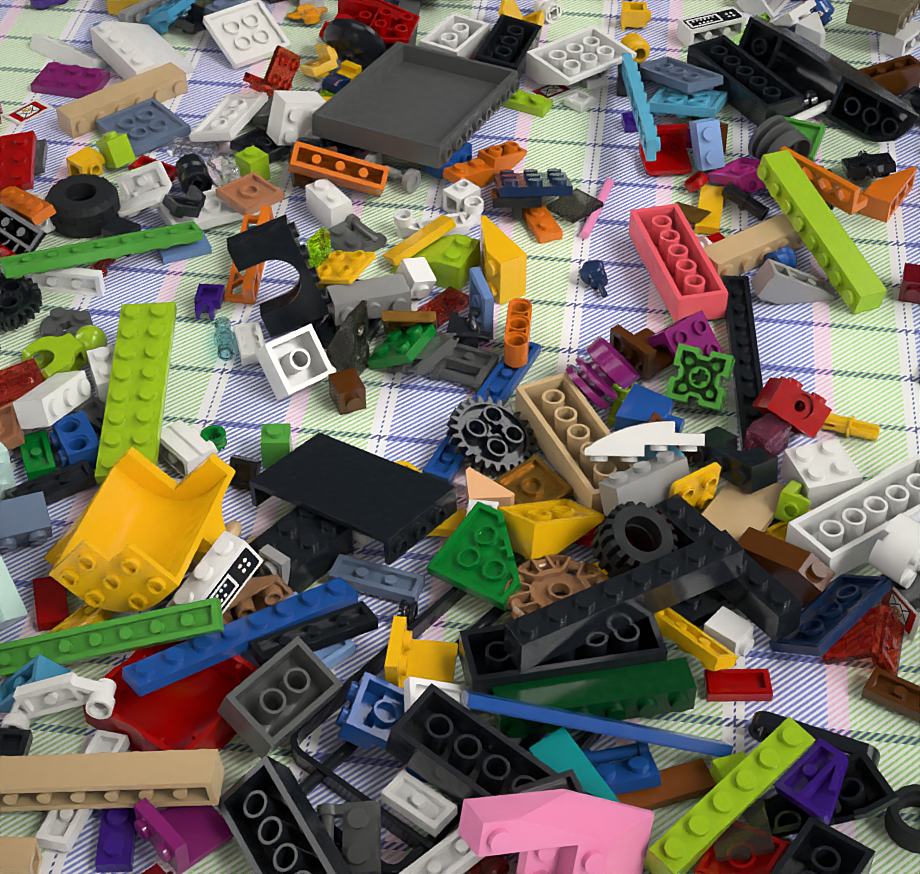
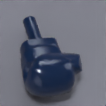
[578,260,608,298]

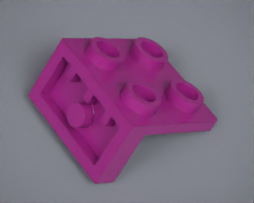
[646,310,723,359]

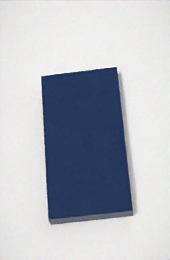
[769,574,893,657]

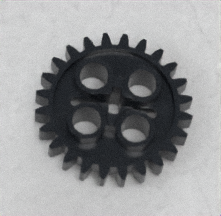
[0,273,43,332]
[446,396,536,479]

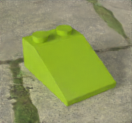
[391,234,481,292]

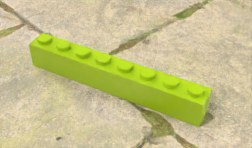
[756,149,888,314]

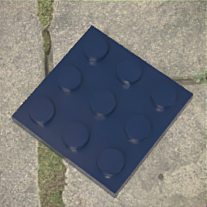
[494,168,573,197]

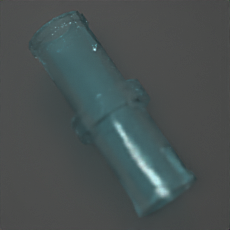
[213,316,235,361]

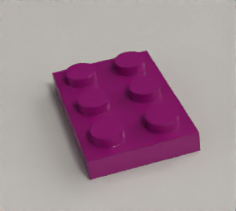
[30,62,111,99]

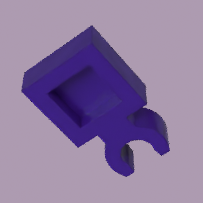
[194,283,225,320]

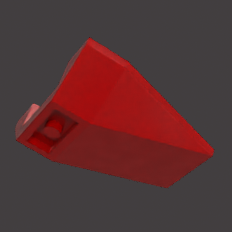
[319,0,420,45]

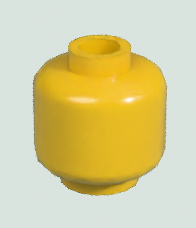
[620,33,650,64]

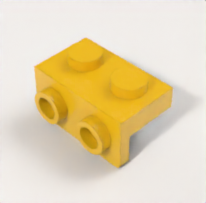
[300,44,338,79]

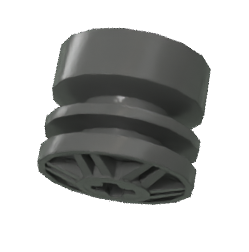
[748,115,812,159]

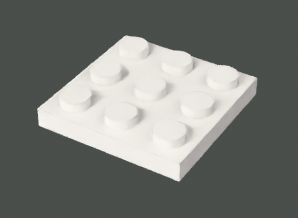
[203,0,292,69]

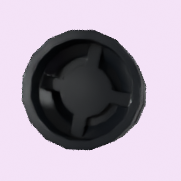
[175,154,213,194]

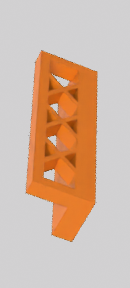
[779,146,868,215]
[224,206,274,305]

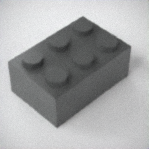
[217,636,344,759]

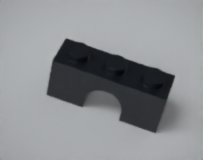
[692,426,778,494]

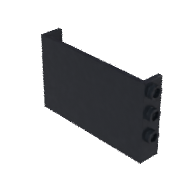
[249,432,457,565]

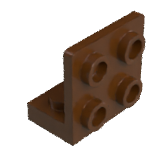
[609,324,674,380]

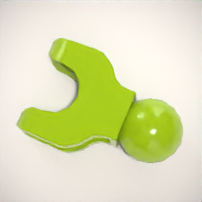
[21,325,107,382]

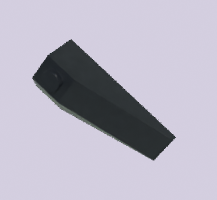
[742,749,899,838]

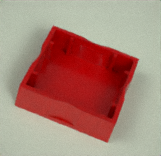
[83,638,259,752]

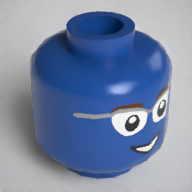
[806,0,835,27]

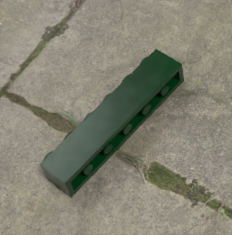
[492,657,697,738]

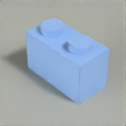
[689,118,725,171]

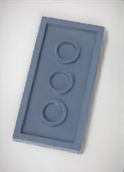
[638,56,723,95]

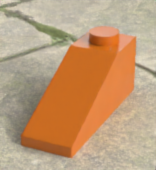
[859,166,917,223]

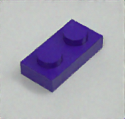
[95,808,137,873]

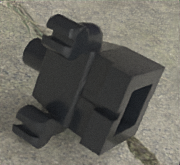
[446,307,491,349]

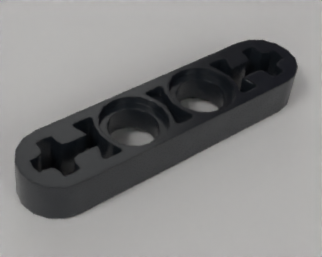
[748,711,880,767]

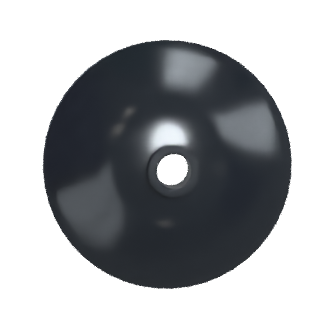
[324,18,386,69]

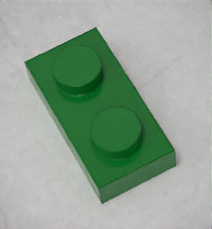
[20,430,56,481]

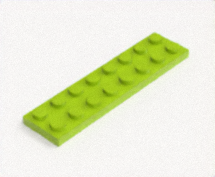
[94,302,177,484]

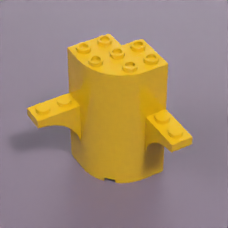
[44,447,236,612]

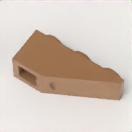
[223,574,294,625]

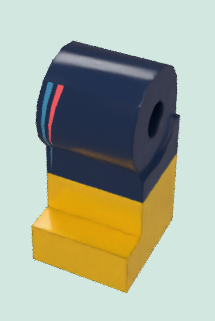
[322,60,362,96]

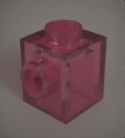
[744,413,791,456]

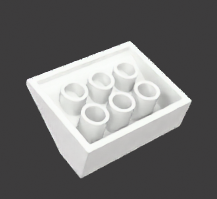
[91,21,195,80]
[526,25,637,85]

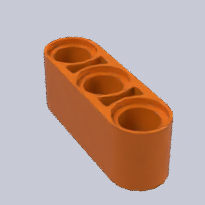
[504,298,532,368]

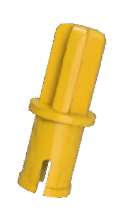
[822,413,880,441]

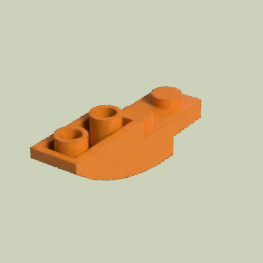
[442,141,527,188]

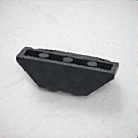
[0,204,47,255]

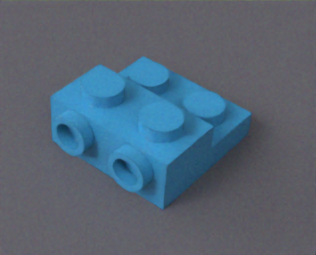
[140,0,197,35]

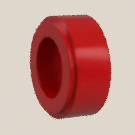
[684,171,709,193]

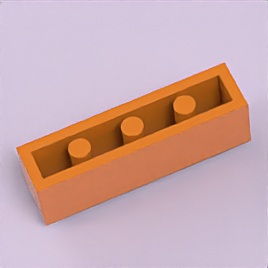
[287,141,390,197]

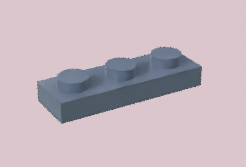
[328,554,425,604]

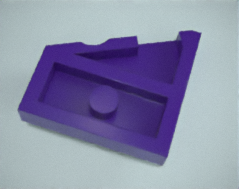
[773,738,849,825]

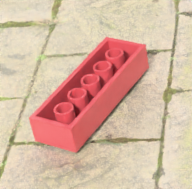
[628,203,728,323]

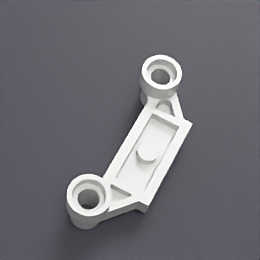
[393,196,484,239]
[0,672,117,730]

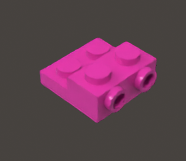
[707,157,766,193]

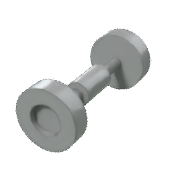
[364,151,422,193]

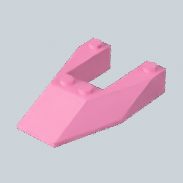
[458,789,654,874]

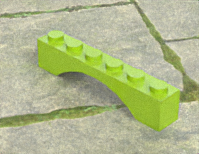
[644,716,815,874]

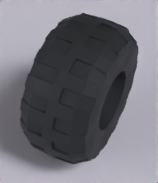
[45,174,121,239]

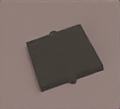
[546,188,604,224]
[713,798,775,862]

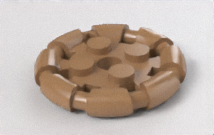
[504,555,607,619]

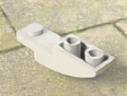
[584,421,705,462]

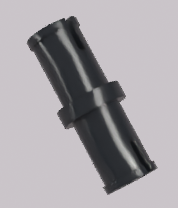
[721,182,770,221]

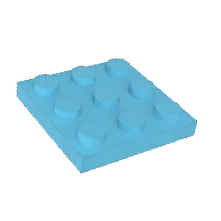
[647,86,728,120]

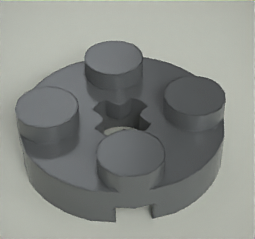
[40,307,93,338]

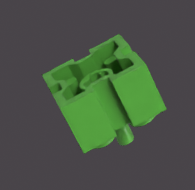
[665,343,735,413]

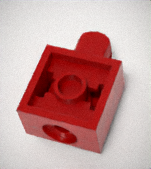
[752,376,832,439]

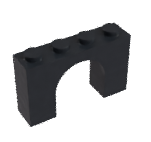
[226,214,331,337]

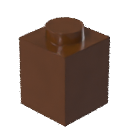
[328,368,366,415]

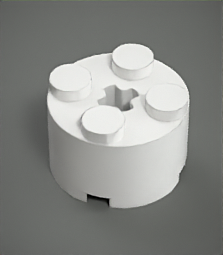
[868,513,920,589]

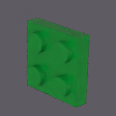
[366,324,437,370]

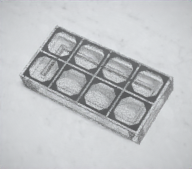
[167,136,219,161]

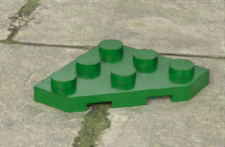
[426,501,521,611]

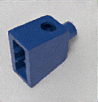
[614,384,685,433]

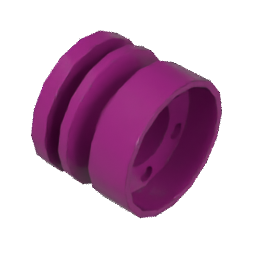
[565,336,639,410]

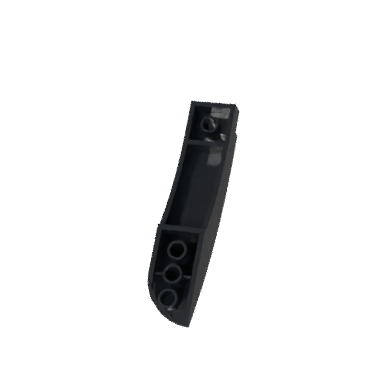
[738,16,920,142]

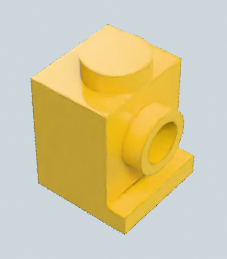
[620,1,651,31]
[66,146,105,176]

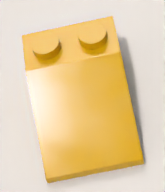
[480,215,527,305]
[497,498,605,561]

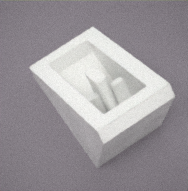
[795,12,826,48]

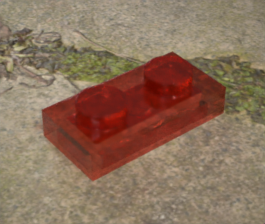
[417,286,469,329]

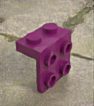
[134,798,234,874]

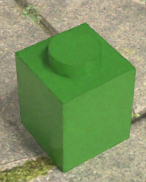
[260,423,293,468]

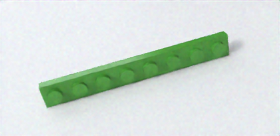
[0,221,203,279]
[0,597,224,679]

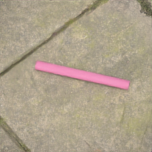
[580,178,614,239]

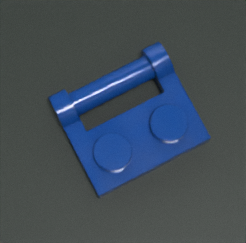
[582,741,661,795]

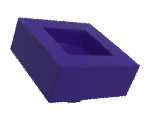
[621,111,638,133]

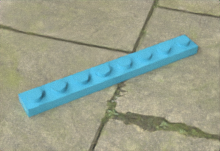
[622,53,661,161]

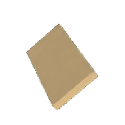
[702,481,787,541]

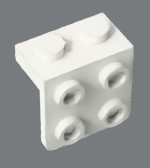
[115,160,173,218]

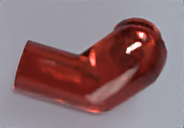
[90,258,116,278]

